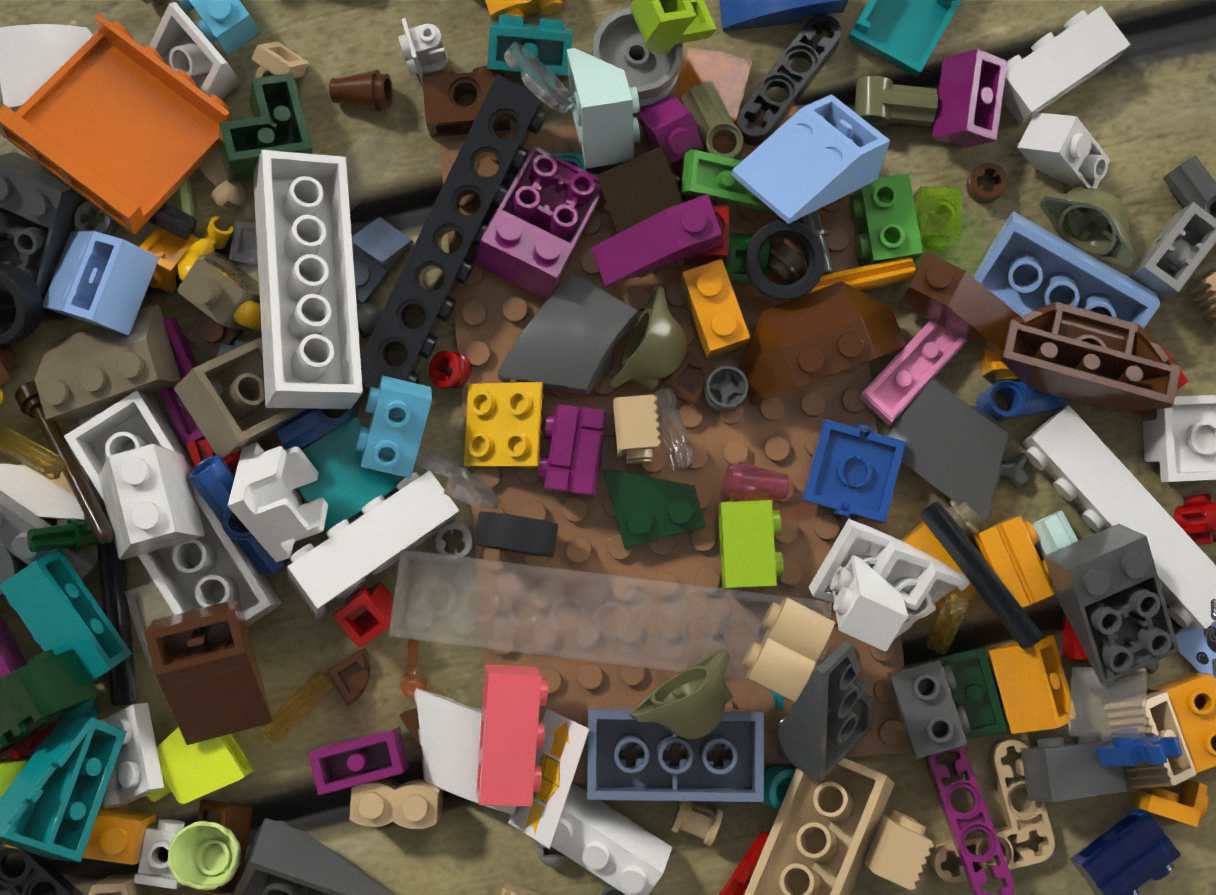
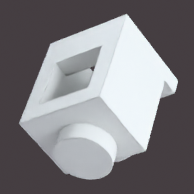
[134,819,185,889]

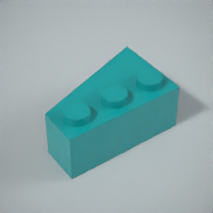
[0,717,127,862]

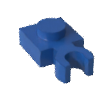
[1096,730,1183,766]

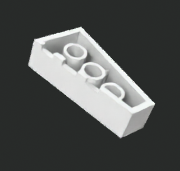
[287,470,460,620]

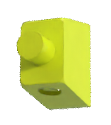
[146,727,255,805]

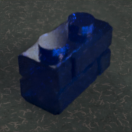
[1070,808,1181,895]

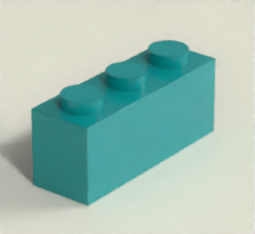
[0,549,132,682]

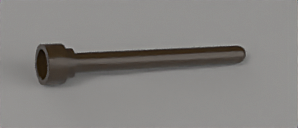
[15,381,114,544]

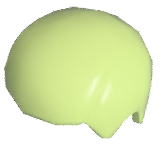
[167,821,241,891]

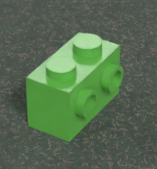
[849,173,923,266]

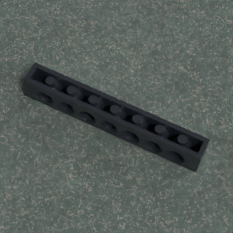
[360,74,547,388]

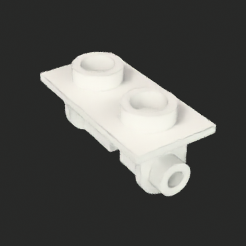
[398,18,448,85]

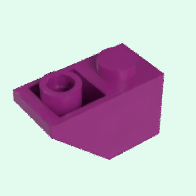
[636,94,705,198]

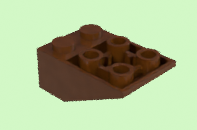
[144,598,273,745]

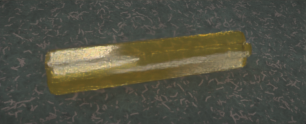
[0,424,67,480]

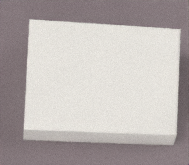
[149,2,242,100]

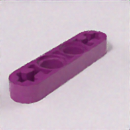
[926,746,1014,895]

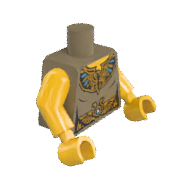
[177,216,261,331]

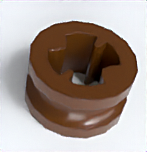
[966,162,1007,204]

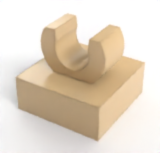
[251,41,310,79]

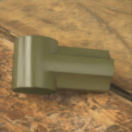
[854,76,938,127]
[680,80,743,160]

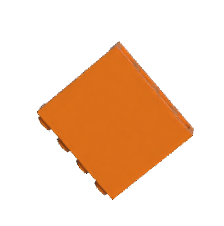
[0,14,231,235]

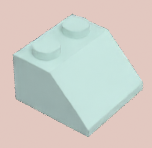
[567,48,640,168]

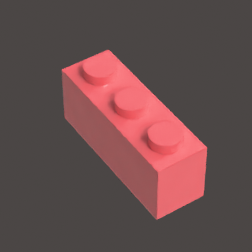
[476,664,548,807]

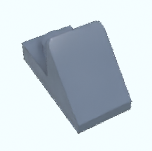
[352,217,413,304]

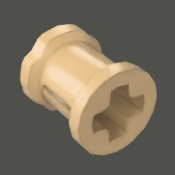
[671,801,724,847]

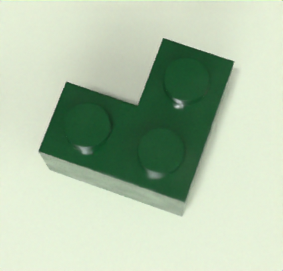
[218,73,313,182]

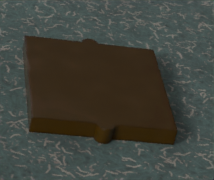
[597,146,684,234]

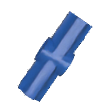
[187,454,294,575]

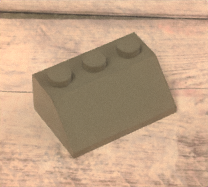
[35,304,181,422]

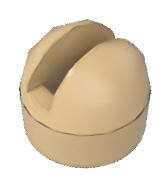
[209,179,247,212]

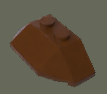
[737,281,906,405]
[1000,302,1181,412]

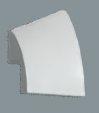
[0,24,93,112]
[809,519,970,638]
[414,688,537,815]

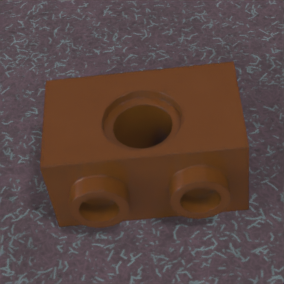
[422,66,511,137]

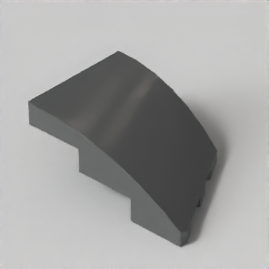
[498,273,639,395]
[886,378,1011,521]

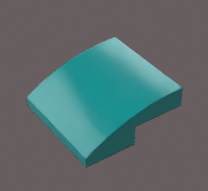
[297,417,401,533]

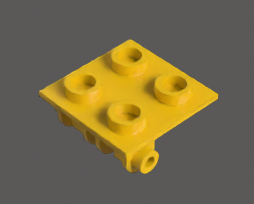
[464,382,545,469]

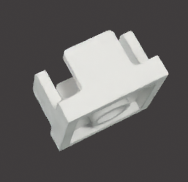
[1142,395,1216,482]
[227,442,328,562]

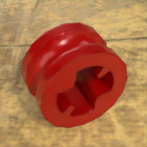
[429,350,471,389]

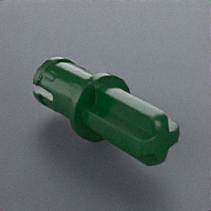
[27,517,115,552]

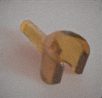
[400,638,428,699]

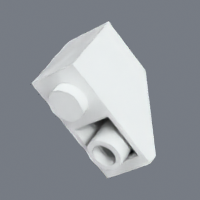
[1017,112,1110,189]
[830,555,908,652]

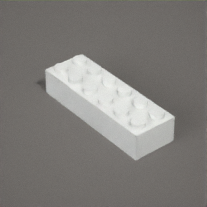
[253,150,363,409]
[64,390,282,626]

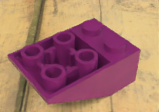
[475,146,603,300]

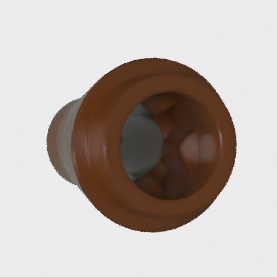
[329,70,393,111]

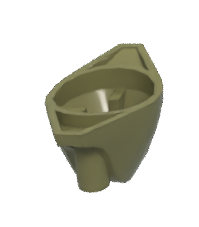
[1039,185,1136,269]
[608,286,687,390]
[629,649,733,739]

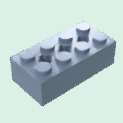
[587,707,764,802]

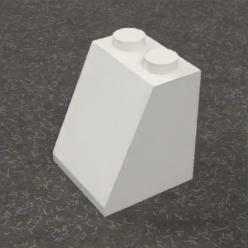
[99,444,205,560]

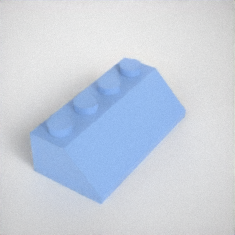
[973,211,1161,329]

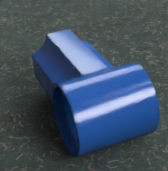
[976,380,1067,423]
[275,401,359,450]

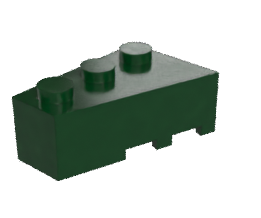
[0,649,98,754]

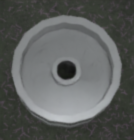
[592,8,683,116]

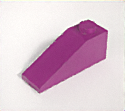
[592,194,725,287]

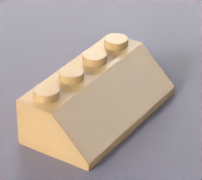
[744,758,895,895]

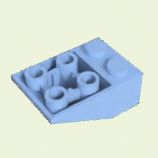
[731,94,890,224]
[43,231,159,336]

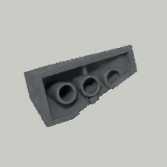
[777,641,874,783]
[231,818,393,895]

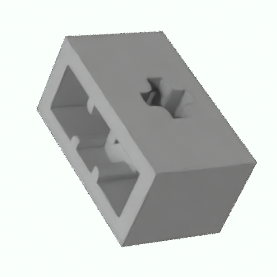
[1128,202,1216,302]

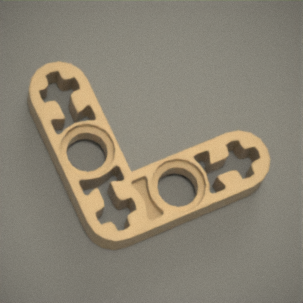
[930,738,1055,883]

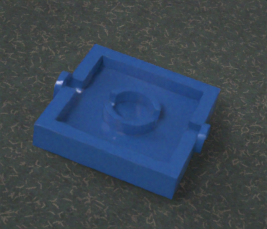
[801,419,906,523]

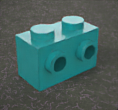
[487,15,573,76]

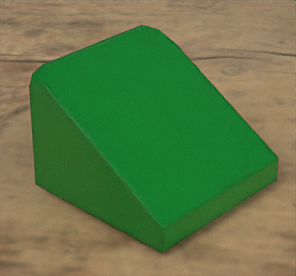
[725,232,770,282]

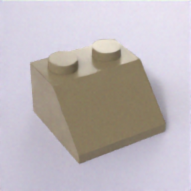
[174,337,306,459]

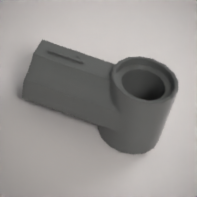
[1163,156,1216,214]

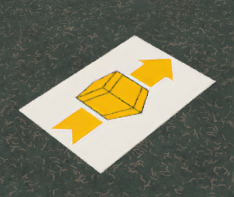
[508,709,590,849]

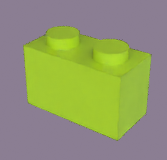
[718,500,784,589]

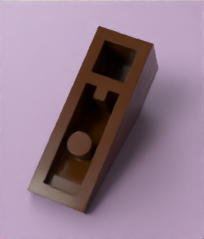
[900,252,1020,356]

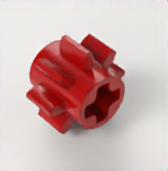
[1174,493,1216,545]

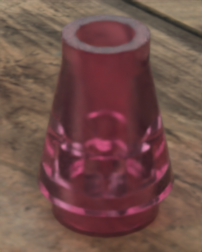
[724,461,789,502]

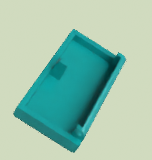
[848,0,962,77]

